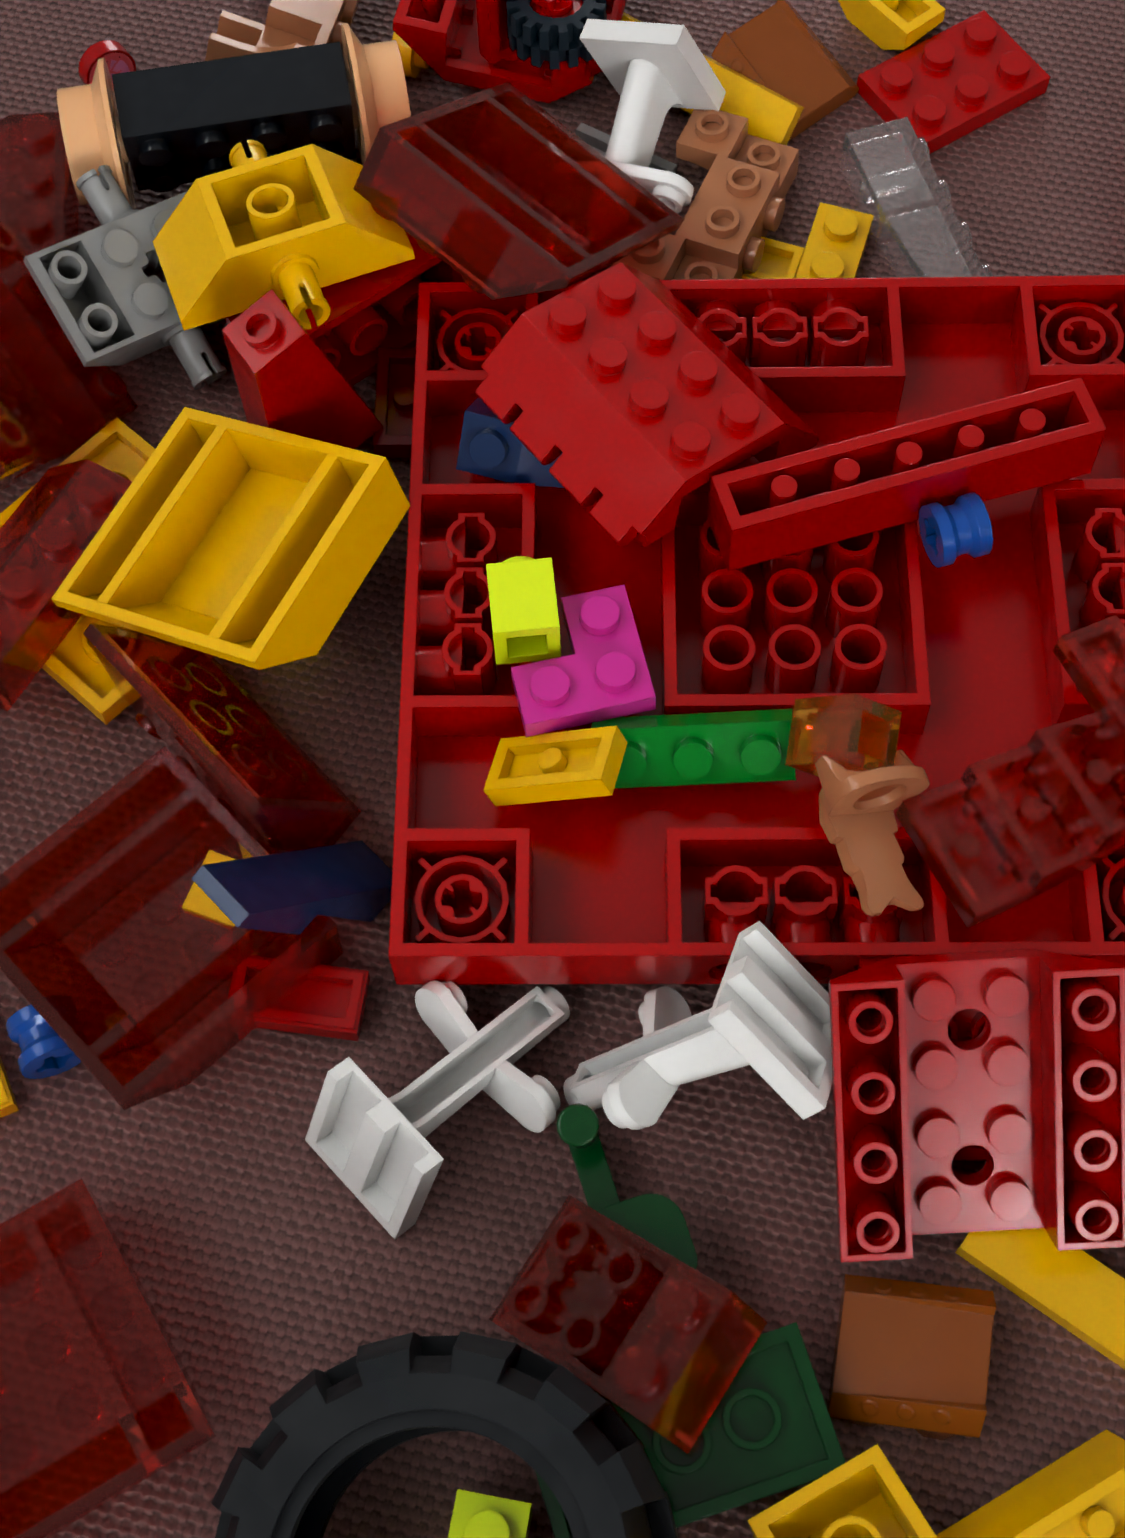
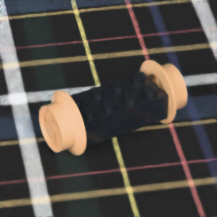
[57,23,414,209]

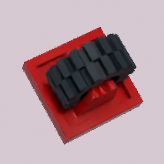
[476,0,606,69]

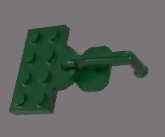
[535,1104,846,1538]

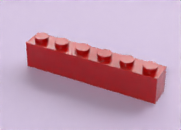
[708,378,1107,571]

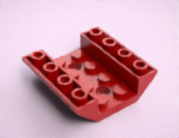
[829,949,1125,1263]

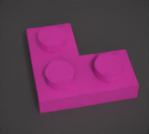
[511,584,656,737]

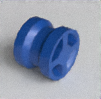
[919,492,993,568]
[5,998,88,1079]

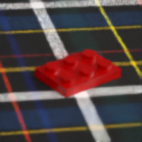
[856,10,1050,159]

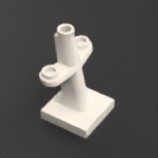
[557,19,726,267]
[563,921,833,1130]
[305,980,570,1240]

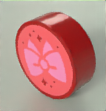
[78,40,136,88]

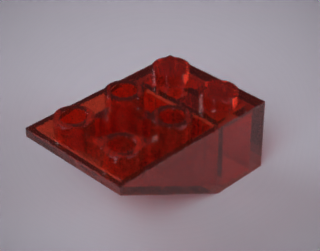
[489,1195,768,1454]

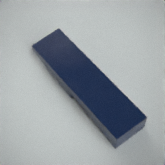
[191,840,392,935]

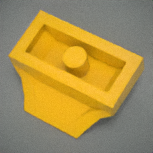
[838,0,946,50]

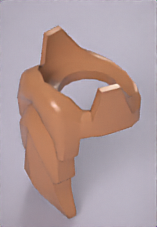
[815,750,930,917]

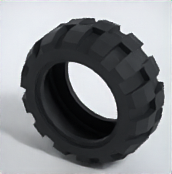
[211,1331,678,1538]

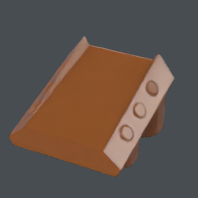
[711,0,859,142]
[827,1274,997,1440]

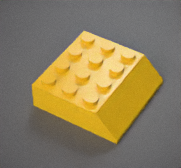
[51,407,411,670]

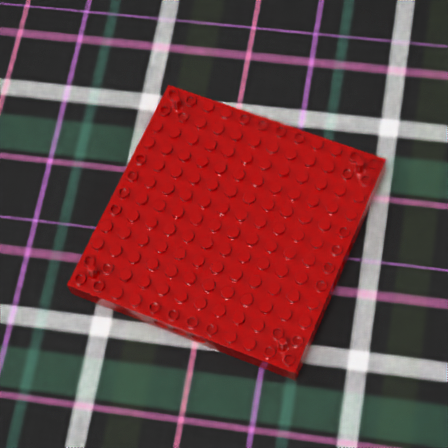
[388,275,1125,985]

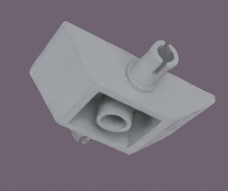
[23,165,227,389]

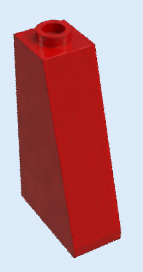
[221,289,383,449]

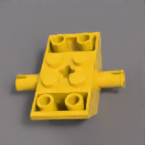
[152,140,415,331]

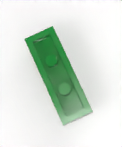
[591,708,796,789]

